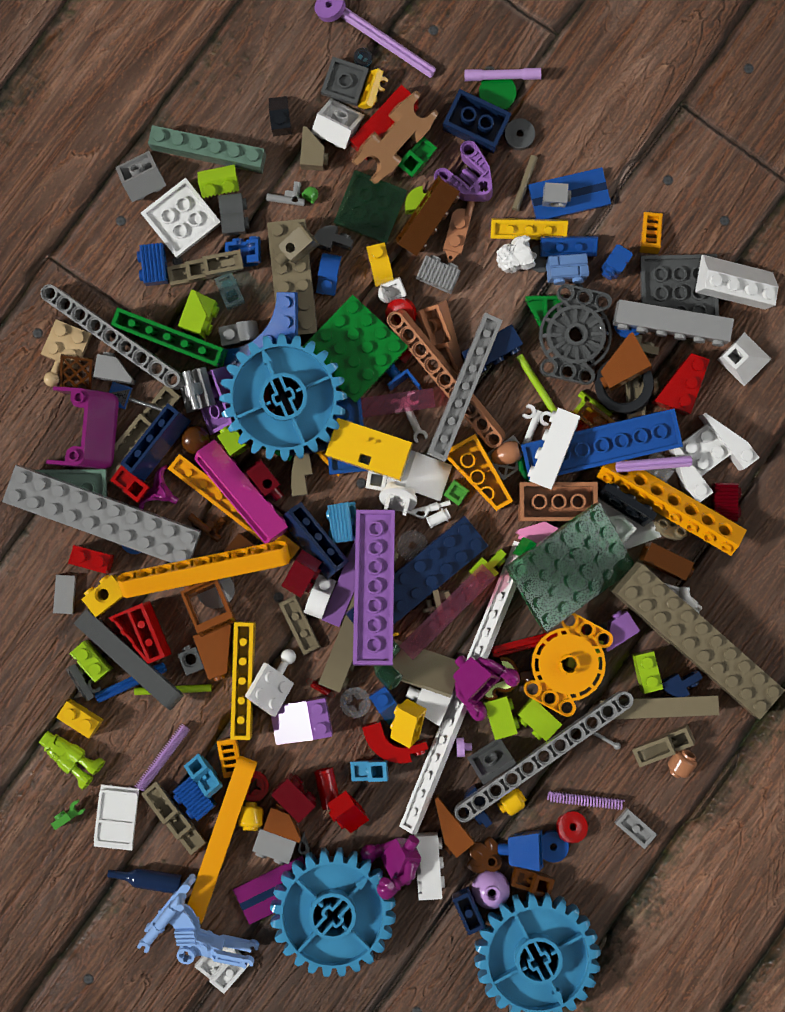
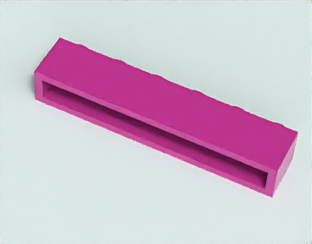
[194,439,288,544]

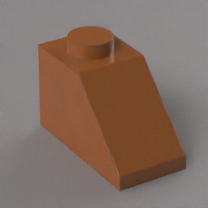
[263,803,302,843]

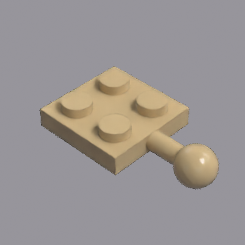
[41,319,92,387]

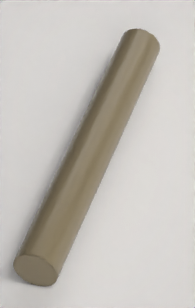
[512,155,538,211]

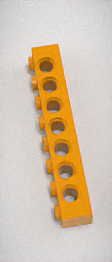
[596,460,747,556]

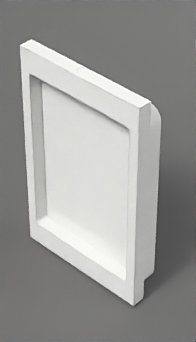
[94,784,140,851]

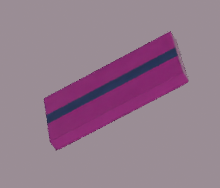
[233,855,306,925]

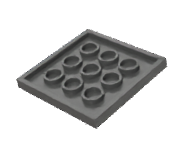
[640,254,719,333]

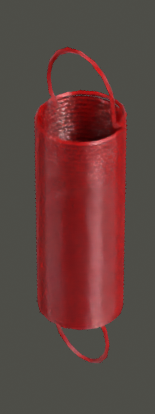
[306,679,335,698]

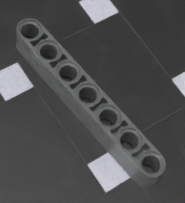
[74,608,184,711]

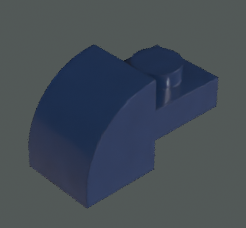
[661,670,703,697]
[464,784,492,828]

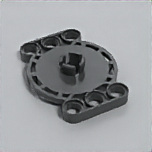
[539,284,612,385]

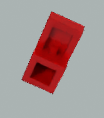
[110,465,151,503]

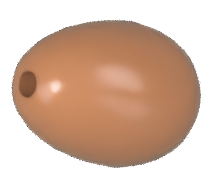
[491,441,523,465]

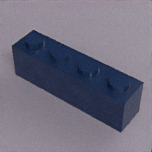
[120,403,191,481]
[283,502,349,580]

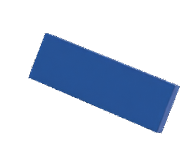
[539,236,598,257]

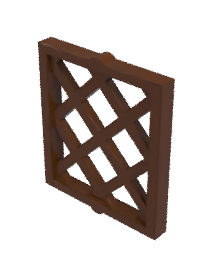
[59,354,93,390]

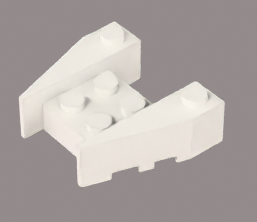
[669,413,760,502]

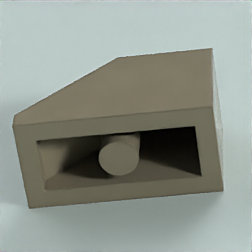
[300,126,328,171]

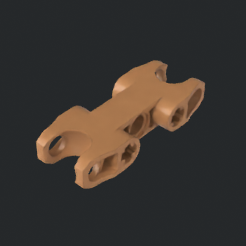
[352,90,439,184]

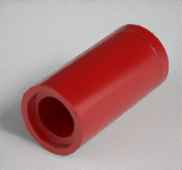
[314,767,339,810]

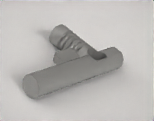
[266,181,305,206]

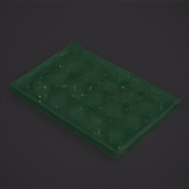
[505,502,634,633]

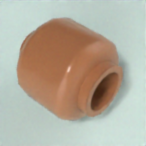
[668,749,697,778]

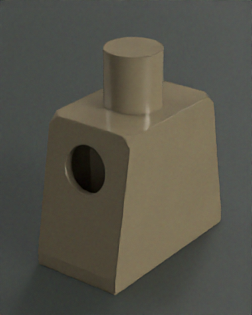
[274,225,320,267]

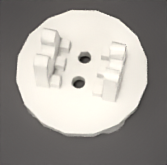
[379,483,417,516]

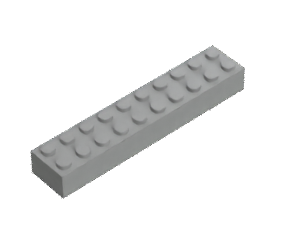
[2,465,202,563]

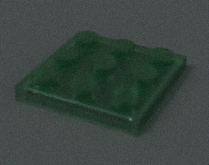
[333,170,408,245]

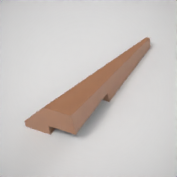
[414,300,463,375]

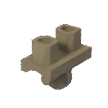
[422,589,455,625]

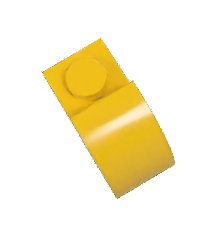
[366,242,393,287]

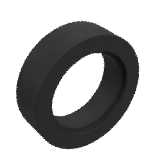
[595,359,654,415]

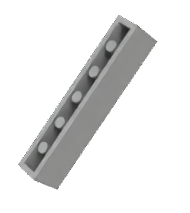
[613,299,734,346]

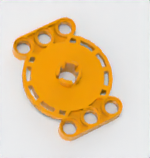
[523,611,613,717]

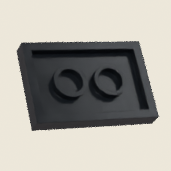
[598,483,657,527]

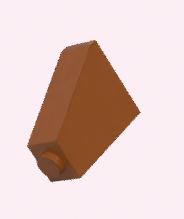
[599,332,652,391]
[193,623,233,681]

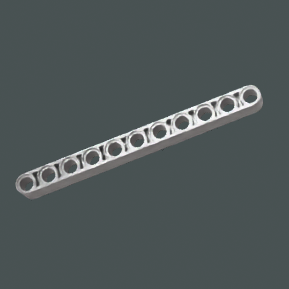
[454,691,633,822]

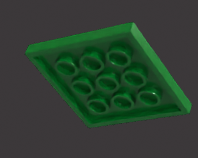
[303,295,408,403]

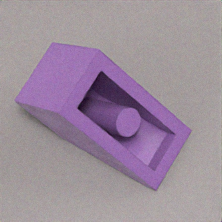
[603,610,640,652]

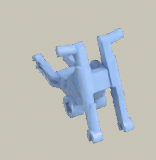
[137,874,259,969]

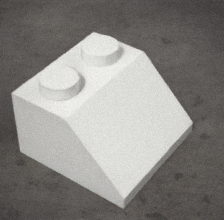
[311,98,364,149]

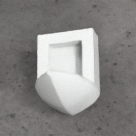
[378,277,407,303]

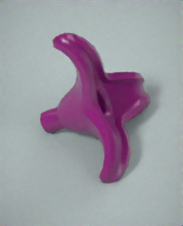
[139,465,178,509]

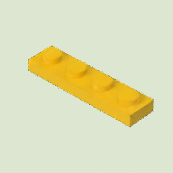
[490,218,568,240]

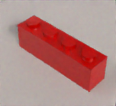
[350,84,418,160]

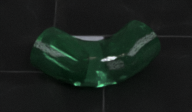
[373,641,403,690]

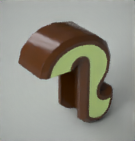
[483,656,519,701]

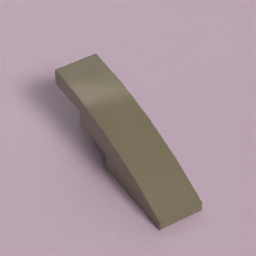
[167,249,244,287]
[141,781,207,855]

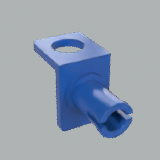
[386,364,422,391]

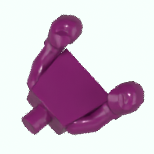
[453,655,520,721]
[360,835,421,900]

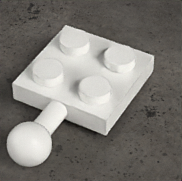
[244,649,296,717]

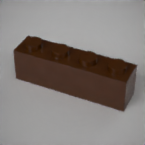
[396,175,460,256]

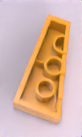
[447,434,514,511]

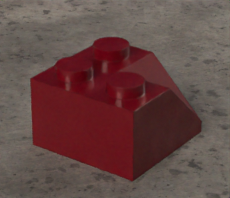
[271,773,316,823]

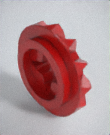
[245,771,269,802]

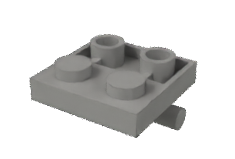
[180,367,216,413]

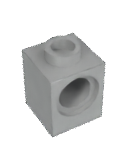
[542,182,571,208]

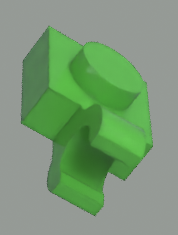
[51,799,86,830]

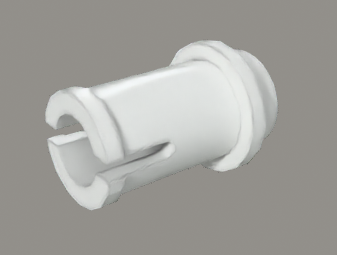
[426,508,451,528]

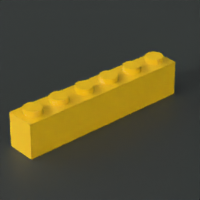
[230,621,256,740]

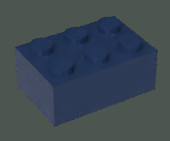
[442,89,512,154]

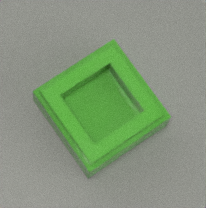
[443,480,470,506]

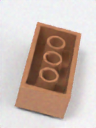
[518,482,598,522]

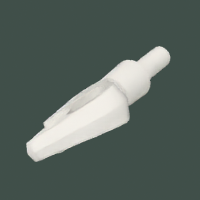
[407,500,451,519]

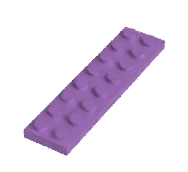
[353,510,395,666]

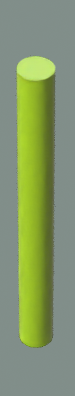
[516,354,557,413]
[134,684,212,695]

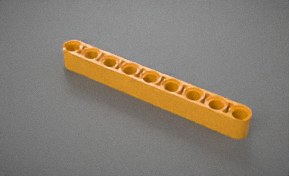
[117,541,291,598]
[187,755,258,924]

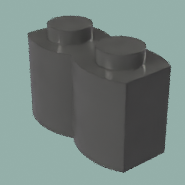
[218,193,250,236]

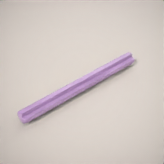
[341,7,436,78]

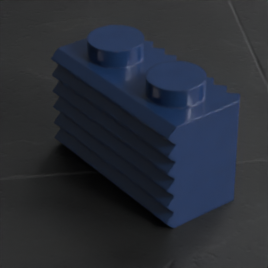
[452,887,486,935]

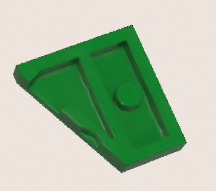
[525,296,563,334]

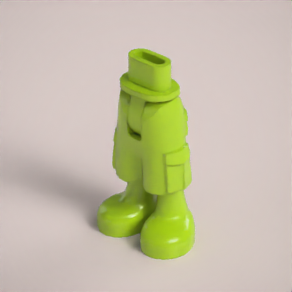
[39,731,106,790]

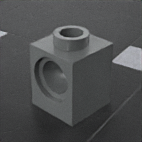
[178,644,204,676]

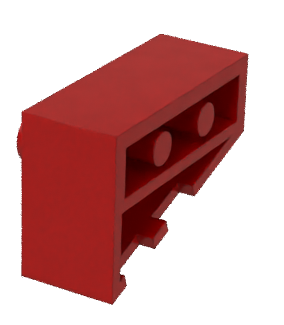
[651,353,710,416]
[108,601,172,664]

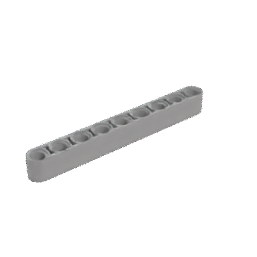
[41,285,185,389]

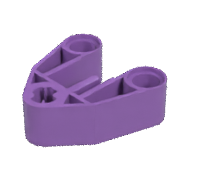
[434,140,493,202]

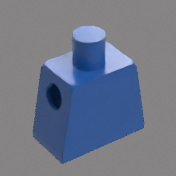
[498,830,543,871]

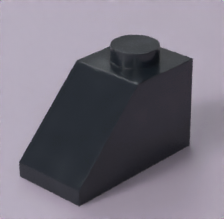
[268,96,292,137]

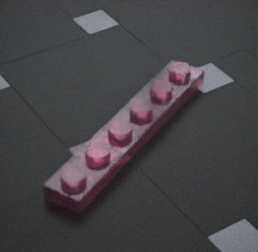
[399,564,496,660]

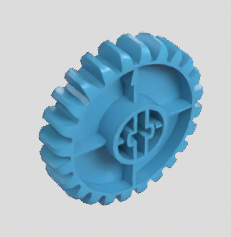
[219,333,347,461]
[270,847,396,977]
[474,891,601,1012]

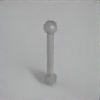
[588,726,621,750]

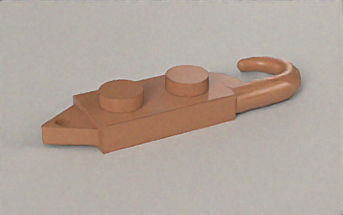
[443,201,475,263]

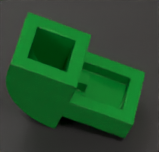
[398,136,438,178]

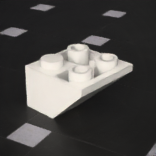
[717,332,771,386]

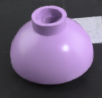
[472,870,510,910]

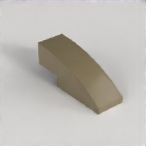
[291,454,313,497]
[632,724,696,767]

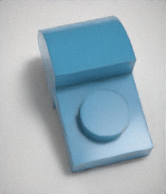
[184,754,223,799]
[350,759,389,782]

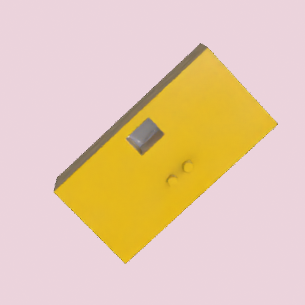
[325,418,413,481]

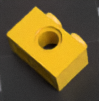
[81,575,124,617]

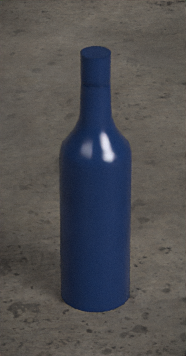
[107,868,182,894]

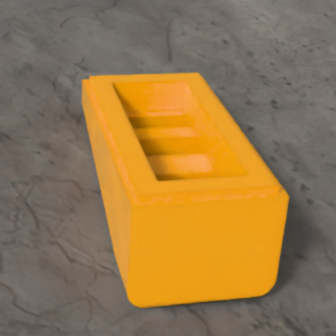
[640,212,663,254]
[217,738,240,778]

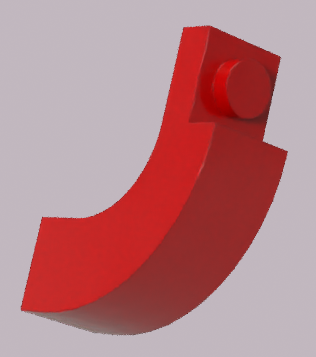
[362,720,428,763]

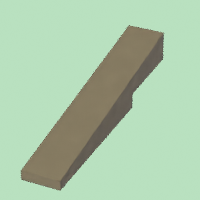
[107,386,182,484]
[600,695,719,720]

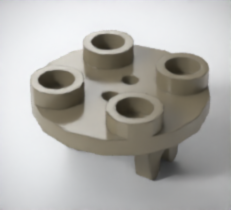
[654,513,689,540]

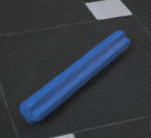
[95,662,167,703]

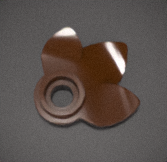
[466,837,502,873]

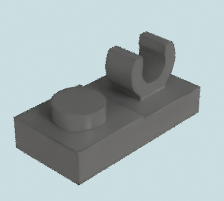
[66,664,101,702]

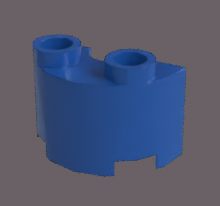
[225,236,261,267]

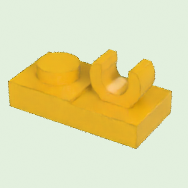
[357,68,388,110]

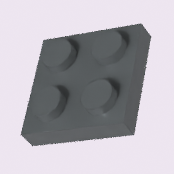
[321,57,369,106]
[467,739,516,785]

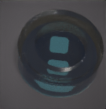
[353,48,372,68]

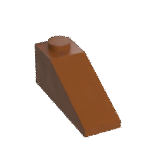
[434,795,475,858]

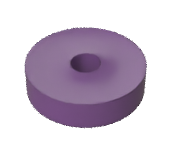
[315,0,346,22]

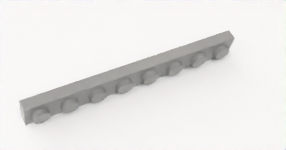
[427,312,503,462]

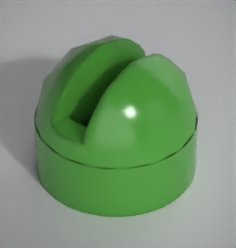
[302,186,318,204]

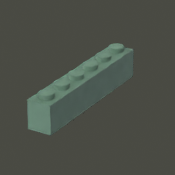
[148,125,266,174]

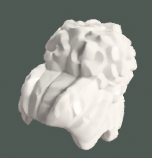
[496,235,537,273]

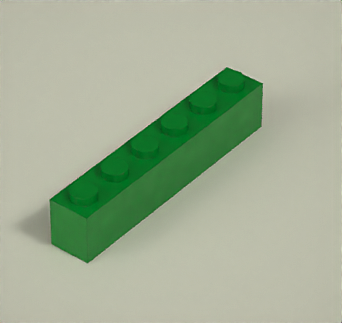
[111,307,228,368]

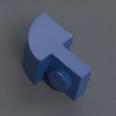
[316,253,342,296]

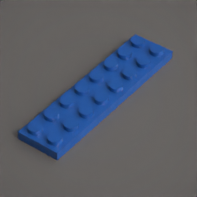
[521,408,683,480]

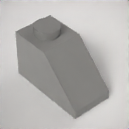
[93,352,135,385]

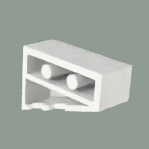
[414,832,445,900]

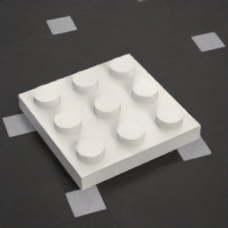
[141,178,221,258]

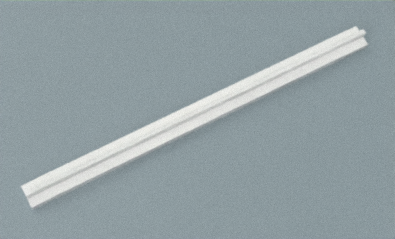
[399,541,526,835]

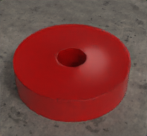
[385,297,417,323]
[556,811,588,843]

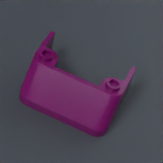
[46,386,119,469]

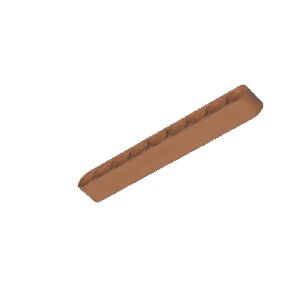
[387,309,506,448]

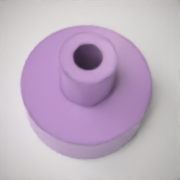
[456,737,472,757]

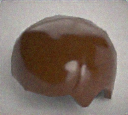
[181,425,211,454]

